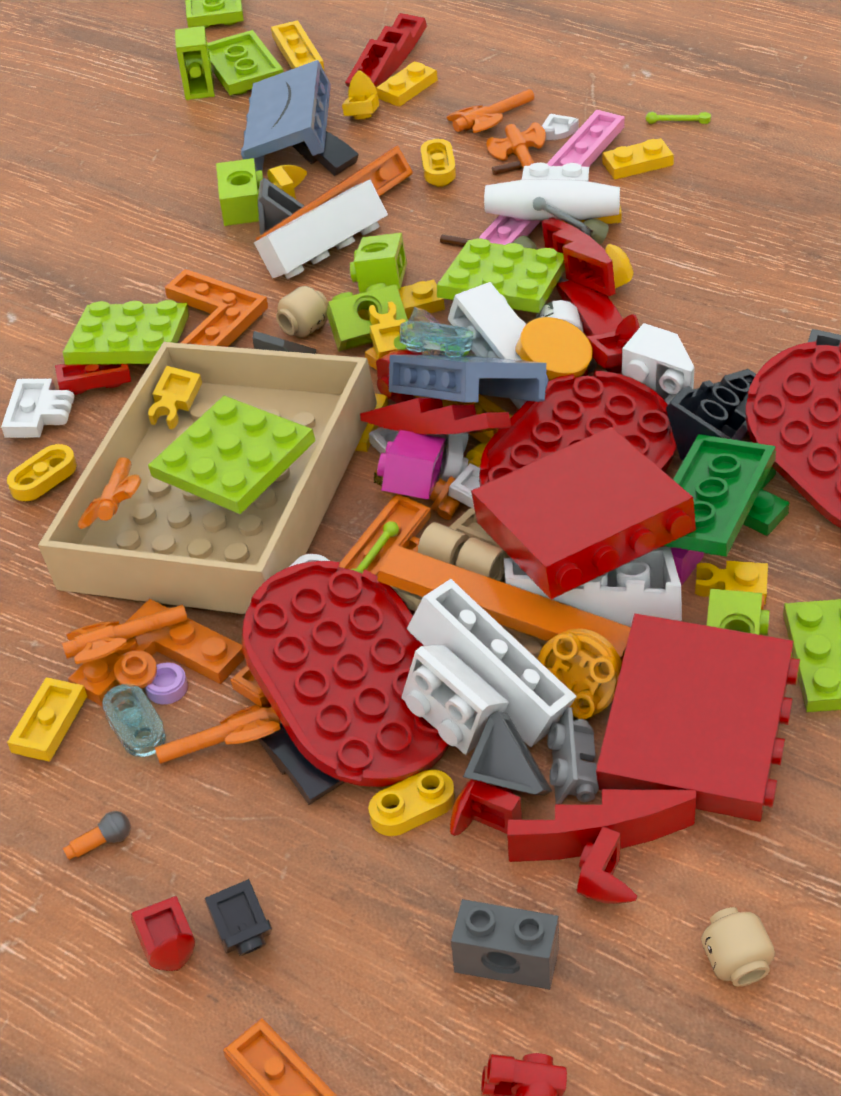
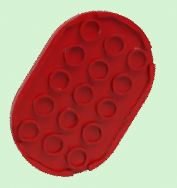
[745,341,841,528]
[479,371,677,486]
[242,561,449,787]

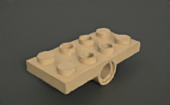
[391,508,510,611]

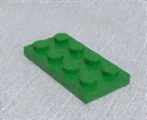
[664,434,776,557]

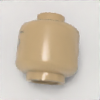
[276,286,328,338]
[701,907,775,987]

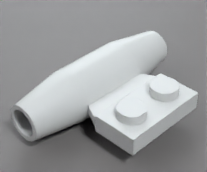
[484,163,620,221]

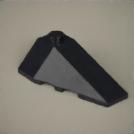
[666,369,756,461]

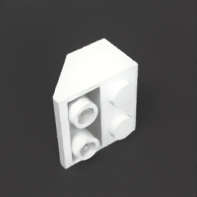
[622,323,695,404]
[401,645,509,755]

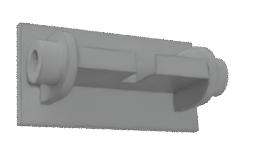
[547,707,599,804]

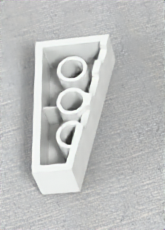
[504,547,682,627]

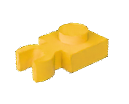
[369,301,414,359]
[148,366,202,430]
[695,561,768,605]

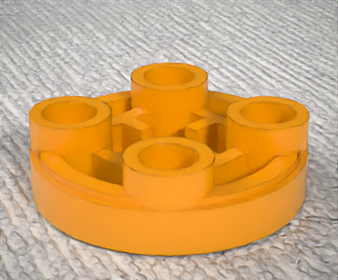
[515,317,592,382]
[537,629,622,719]

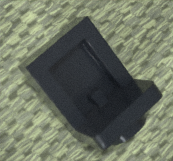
[204,879,272,956]

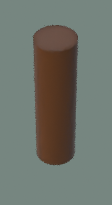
[492,161,521,175]
[440,235,471,246]

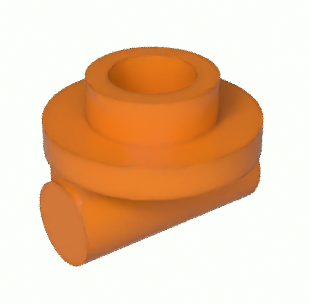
[429,476,461,520]
[114,650,157,698]

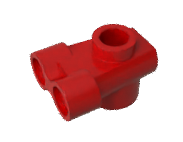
[481,1053,567,1096]

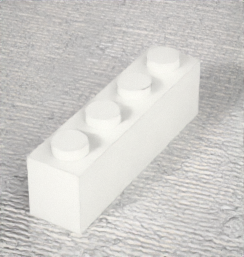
[254,180,388,279]
[448,282,527,409]
[407,579,577,747]

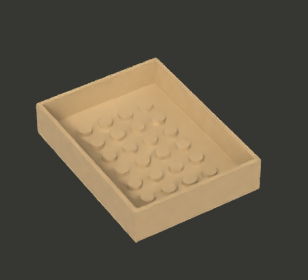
[38,342,377,614]

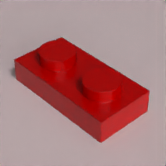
[55,364,131,394]

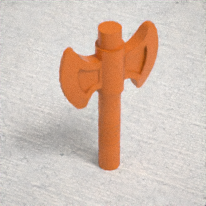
[447,89,535,133]
[486,122,546,169]
[78,457,141,529]
[62,604,188,664]
[155,703,281,764]

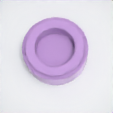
[145,662,188,704]

